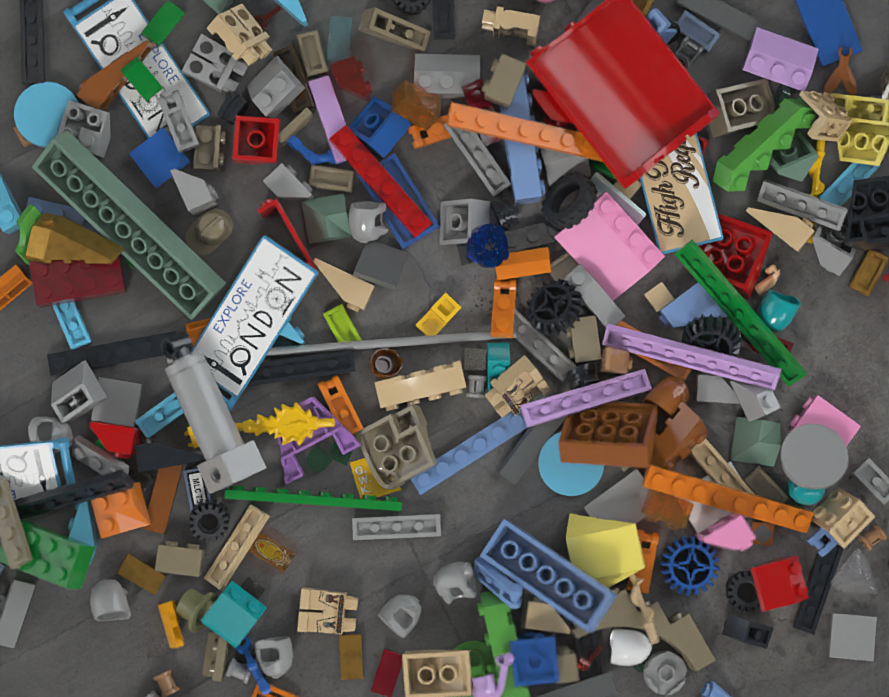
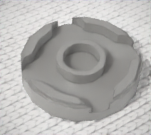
[643,650,687,695]

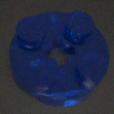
[467,224,509,268]

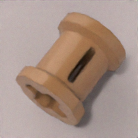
[857,523,887,551]
[153,669,180,697]

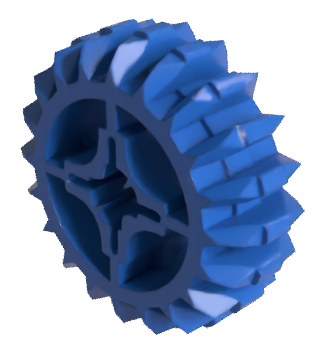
[660,536,720,596]

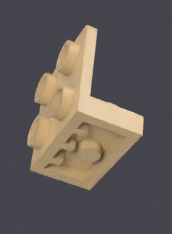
[799,91,853,142]
[811,487,875,548]

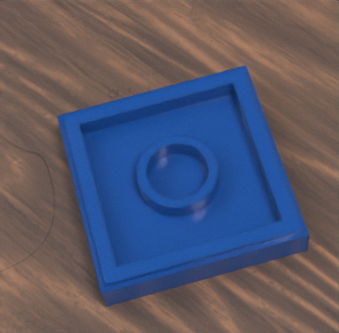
[129,127,190,189]
[510,636,560,687]

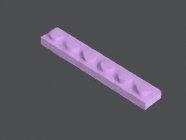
[520,369,652,428]

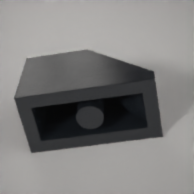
[722,613,774,649]

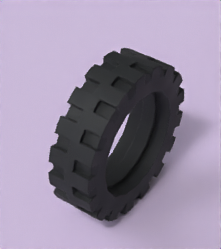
[541,172,598,230]

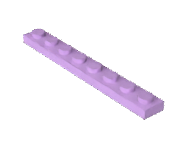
[602,324,781,390]

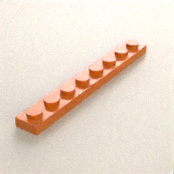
[446,103,603,162]
[642,464,814,533]

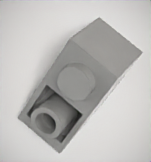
[263,163,313,200]

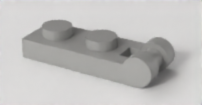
[158,90,200,153]

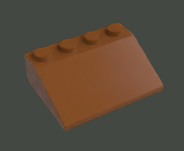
[558,402,658,468]

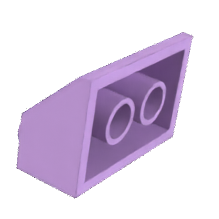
[741,27,818,91]

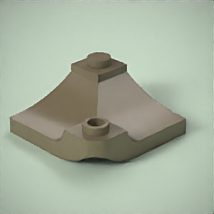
[355,405,438,489]

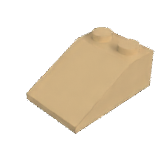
[402,650,472,697]

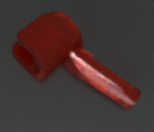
[254,5,282,29]
[577,646,604,671]

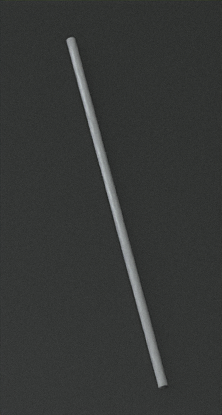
[167,329,516,364]

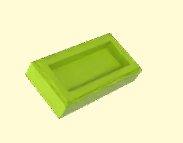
[323,304,362,351]

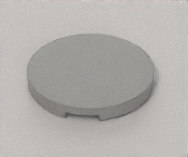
[781,424,848,489]

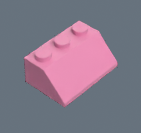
[694,513,755,551]

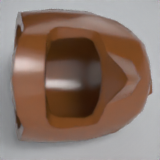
[643,376,689,419]

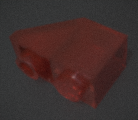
[330,55,373,101]

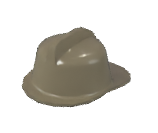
[185,209,233,255]

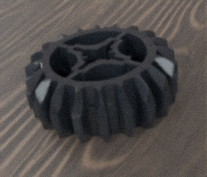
[525,278,585,337]
[681,313,742,357]

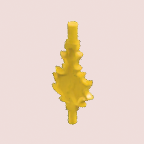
[235,402,335,446]

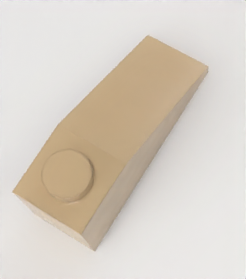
[746,207,815,253]
[313,258,375,312]

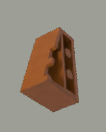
[650,402,708,471]

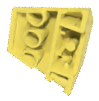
[831,93,889,166]
[566,513,645,588]

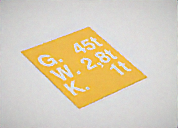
[350,458,401,499]

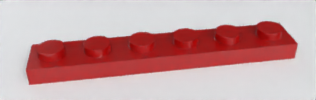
[329,125,432,238]

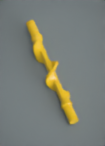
[807,140,826,243]

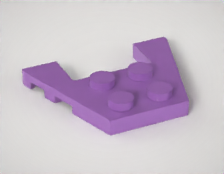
[275,396,362,485]

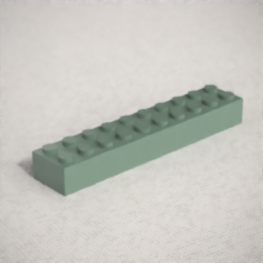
[32,130,227,321]

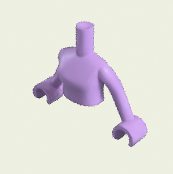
[471,653,514,697]

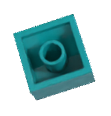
[201,581,267,648]

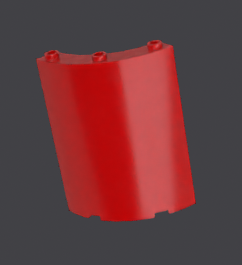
[526,0,720,189]

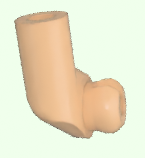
[754,264,780,295]

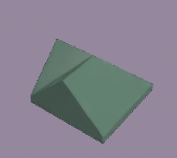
[769,131,818,182]
[301,194,352,244]
[730,417,781,466]

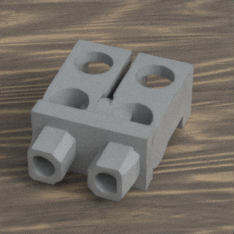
[182,33,248,93]

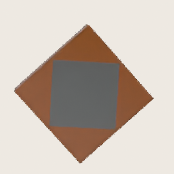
[750,521,774,546]

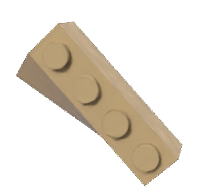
[374,361,466,411]

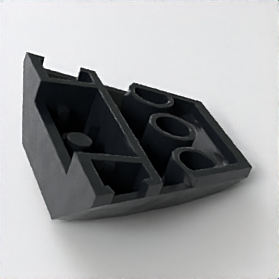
[845,176,889,251]

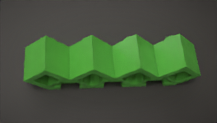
[713,98,817,192]
[477,591,530,697]

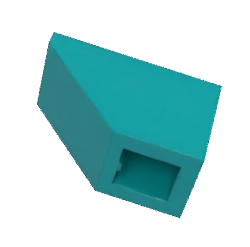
[487,343,510,392]

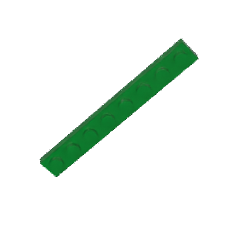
[674,239,807,387]
[225,485,402,511]

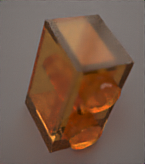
[391,80,441,130]
[641,489,694,531]

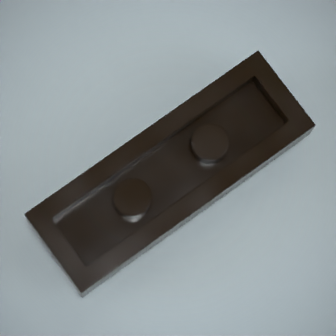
[273,44,316,114]

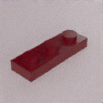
[461,79,502,146]

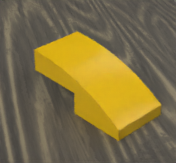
[415,292,462,336]

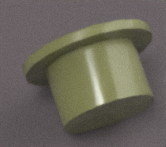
[176,589,218,633]

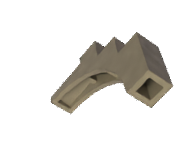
[570,587,715,671]

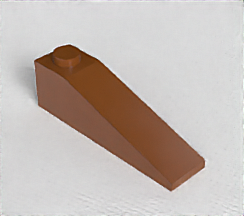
[77,40,155,111]

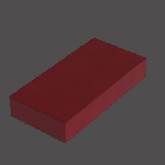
[370,648,403,697]

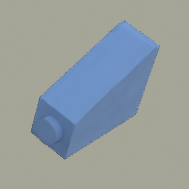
[658,282,727,329]

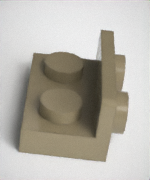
[193,125,227,171]
[202,632,230,682]

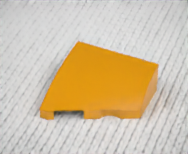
[157,600,185,648]

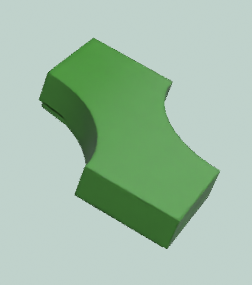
[15,204,42,265]

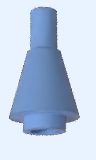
[700,680,731,697]

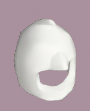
[610,628,652,666]

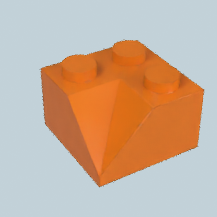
[91,482,151,539]

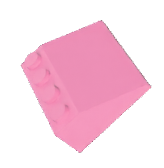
[554,192,665,301]

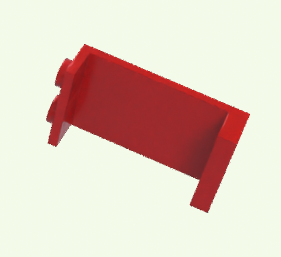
[257,198,319,272]

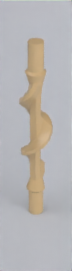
[629,574,659,644]

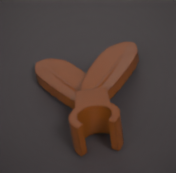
[824,46,857,96]

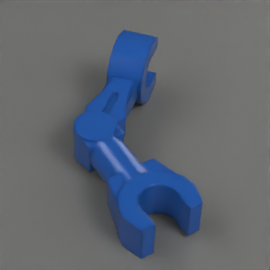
[287,135,345,165]
[236,635,271,696]

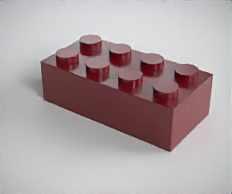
[29,254,127,308]

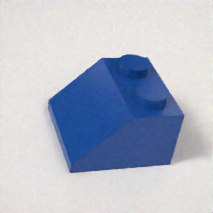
[348,96,412,158]

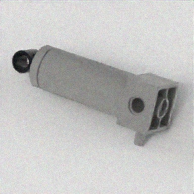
[161,332,266,494]

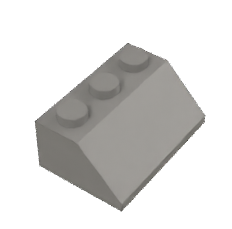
[414,54,480,99]

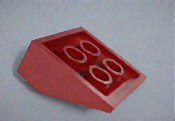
[686,213,773,299]

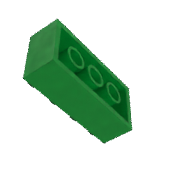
[0,519,95,589]

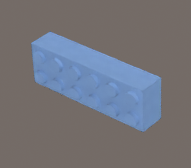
[499,72,545,206]
[480,519,618,632]

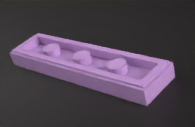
[308,75,347,164]

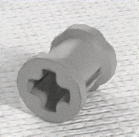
[466,375,487,399]
[226,658,251,684]

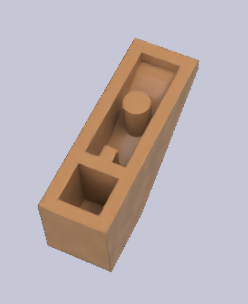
[599,347,632,375]

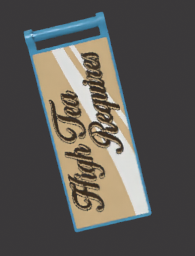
[640,133,723,255]

